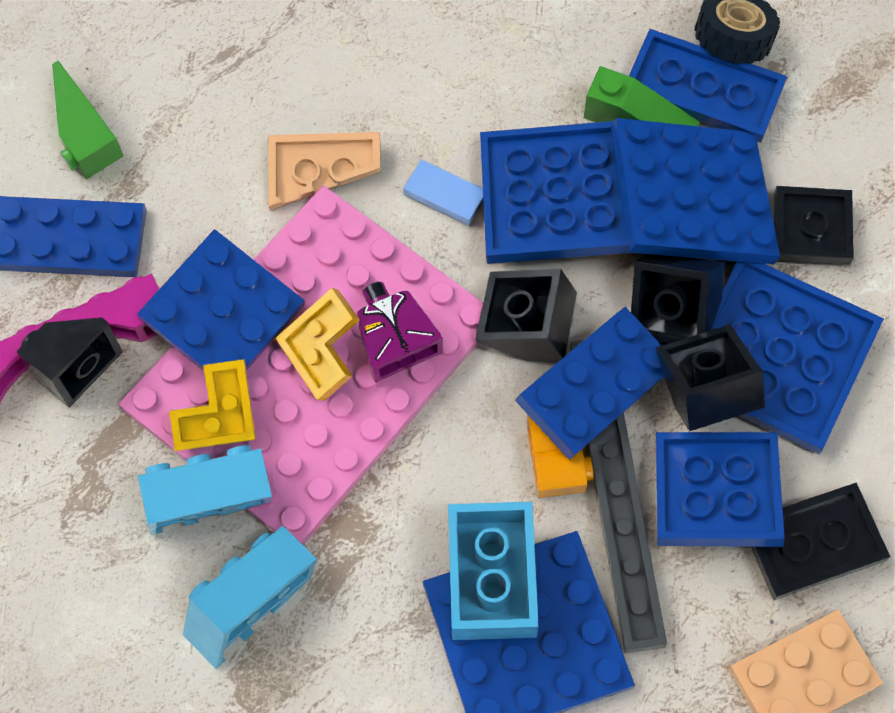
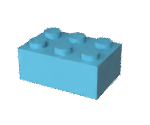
[448,502,539,640]

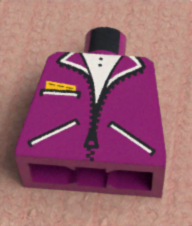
[357,282,443,383]

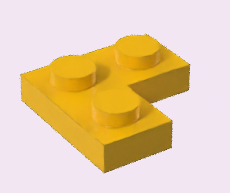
[276,288,360,401]
[169,359,256,451]

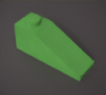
[52,60,124,179]
[583,66,700,126]

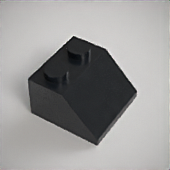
[631,254,725,343]
[475,269,577,361]
[16,317,123,408]
[656,324,765,432]

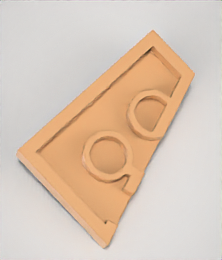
[268,132,381,211]

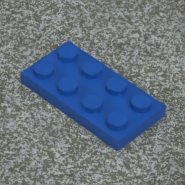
[629,29,787,143]
[0,196,147,277]
[515,306,664,460]

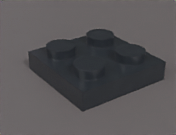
[774,186,854,265]

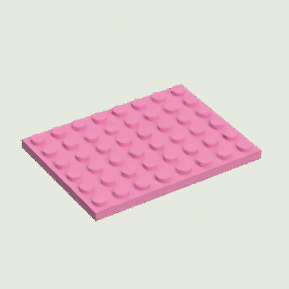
[118,185,483,546]

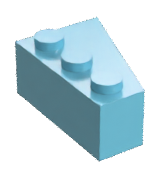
[138,445,272,536]
[183,526,317,669]

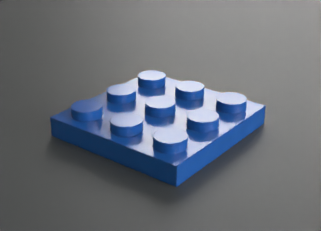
[137,229,305,371]
[656,432,784,547]

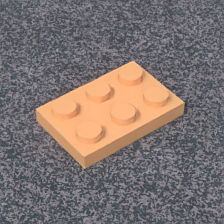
[729,609,884,713]

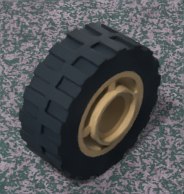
[694,0,780,64]

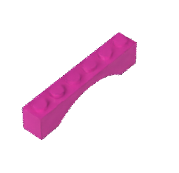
[0,273,159,403]

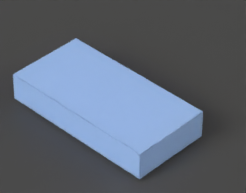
[403,159,483,226]

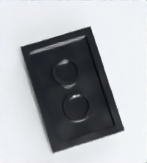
[751,482,890,601]

